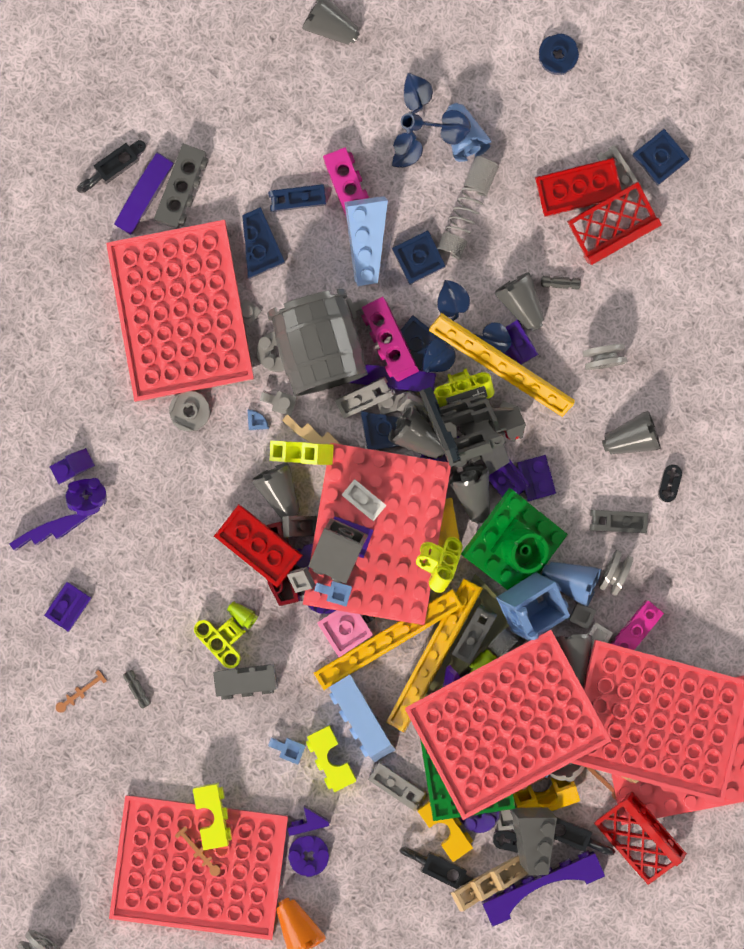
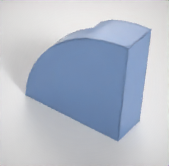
[247,410,269,430]

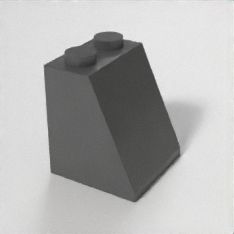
[308,518,368,584]

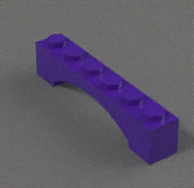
[481,850,605,927]

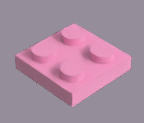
[317,610,373,657]

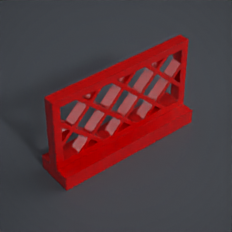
[567,182,662,265]
[594,792,687,885]

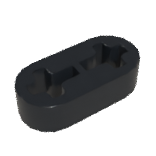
[658,465,682,503]
[492,830,518,853]

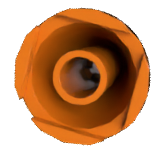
[276,897,326,949]

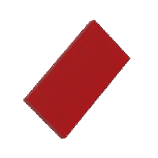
[535,158,623,217]
[214,504,303,587]

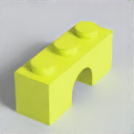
[269,441,334,465]
[306,725,357,792]
[193,782,232,850]

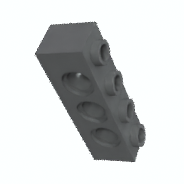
[154,143,209,229]

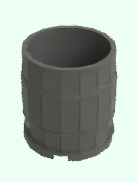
[267,289,368,396]

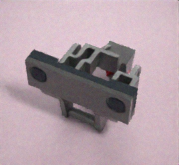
[420,387,526,467]

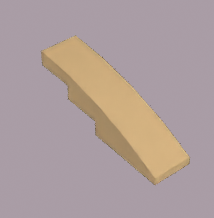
[282,414,340,444]
[451,855,528,911]

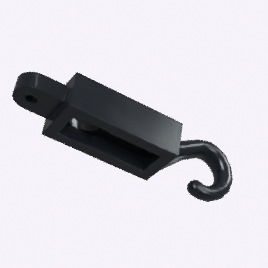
[76,140,146,193]
[554,817,616,856]
[399,847,474,889]

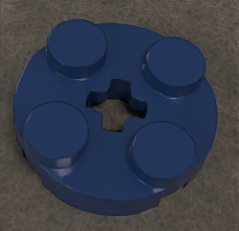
[538,33,579,75]

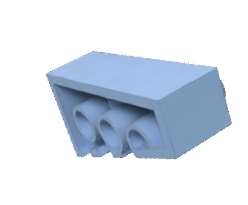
[344,196,388,286]
[329,675,396,762]

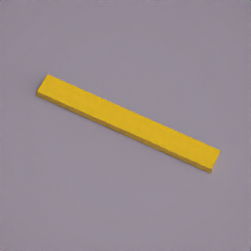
[429,313,575,417]
[386,578,483,733]
[314,589,463,690]

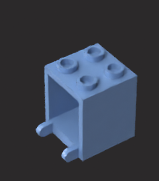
[496,573,570,641]

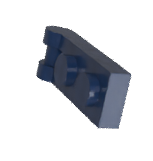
[268,184,326,212]

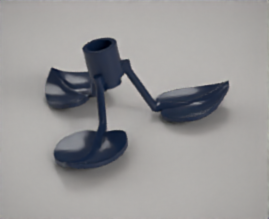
[392,73,471,168]
[423,280,512,372]

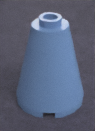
[446,103,491,162]
[542,562,601,607]

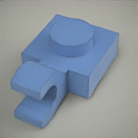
[314,581,352,606]
[268,738,306,765]

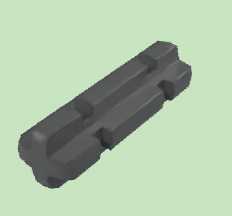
[541,276,581,289]
[123,670,151,709]

